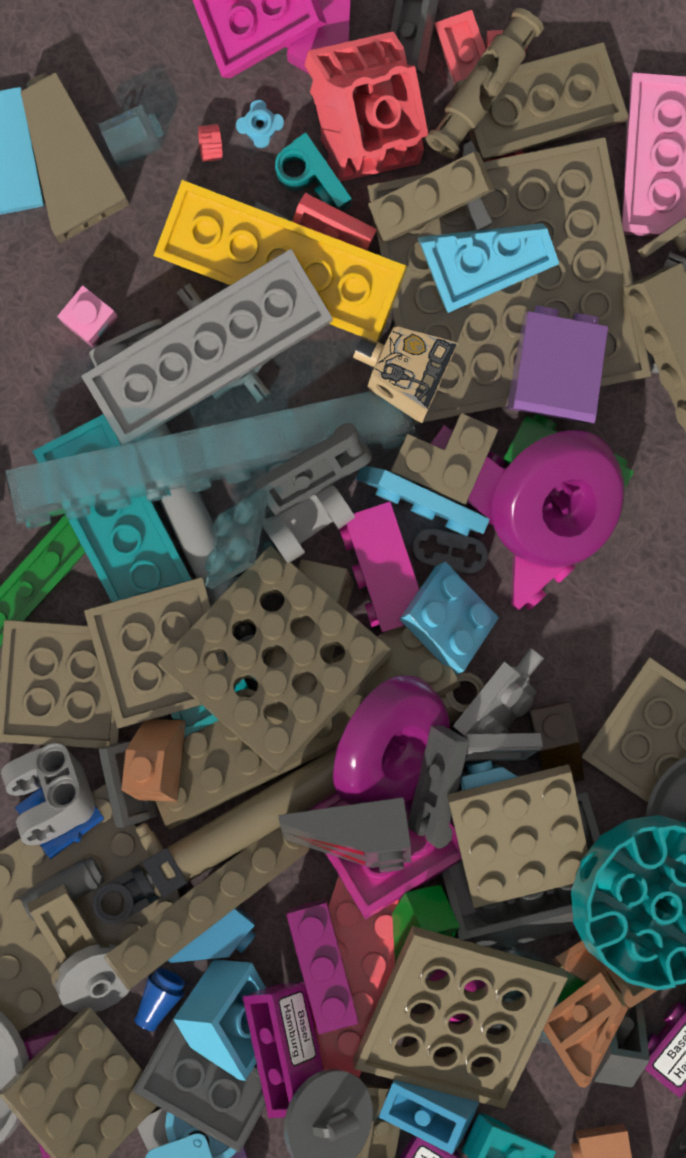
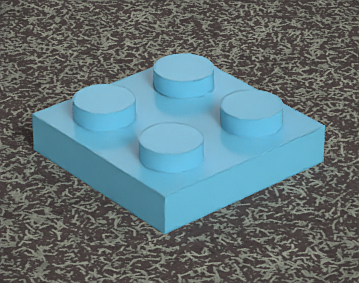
[399,561,499,675]

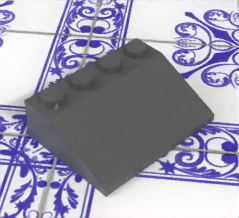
[442,792,600,950]

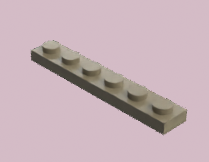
[103,827,312,991]

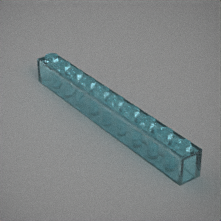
[5,391,416,528]

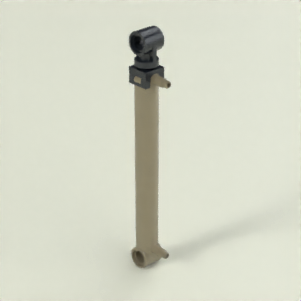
[92,672,484,924]

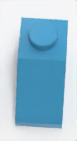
[168,907,256,963]
[379,1080,479,1154]

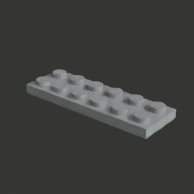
[81,249,334,447]

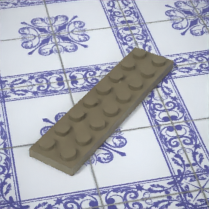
[155,625,461,830]

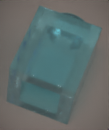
[98,104,164,169]

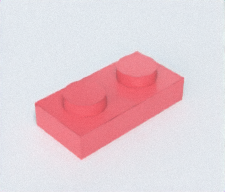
[292,193,377,251]

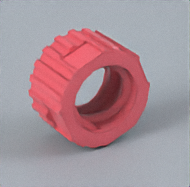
[198,124,223,162]

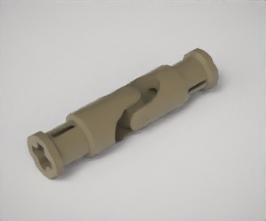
[426,8,544,159]

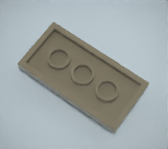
[453,42,629,161]

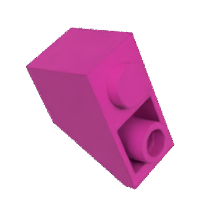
[511,554,576,611]

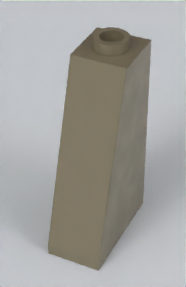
[20,72,129,244]

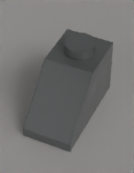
[593,1001,650,1088]

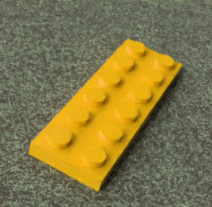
[153,180,408,342]

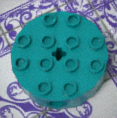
[571,815,686,990]

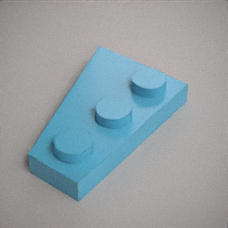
[417,223,560,313]
[355,466,490,536]

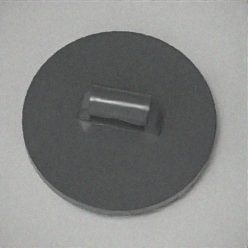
[284,1069,373,1158]

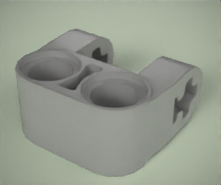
[259,484,356,563]
[1,743,95,846]

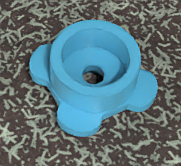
[236,100,284,148]

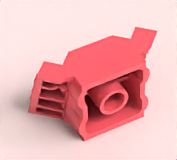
[304,31,428,182]

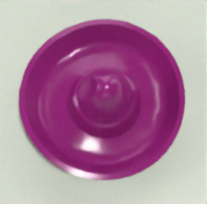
[492,430,625,567]
[333,675,451,805]

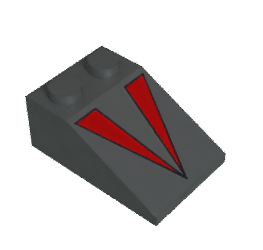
[278,797,411,872]

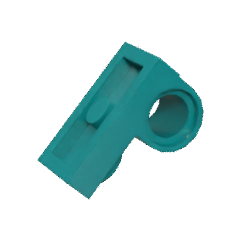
[275,133,351,212]
[461,1113,556,1158]

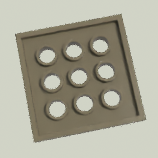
[158,545,392,774]
[353,926,568,1109]

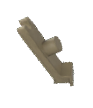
[637,216,686,258]

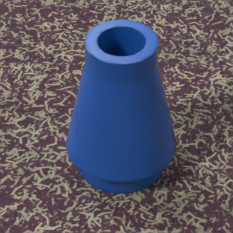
[134,968,185,1031]

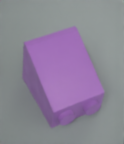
[506,306,608,423]

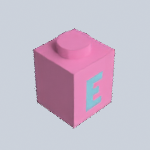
[57,285,119,348]

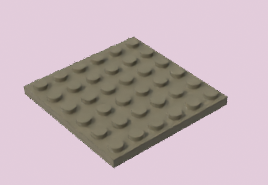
[367,138,651,424]

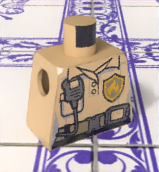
[353,327,458,423]

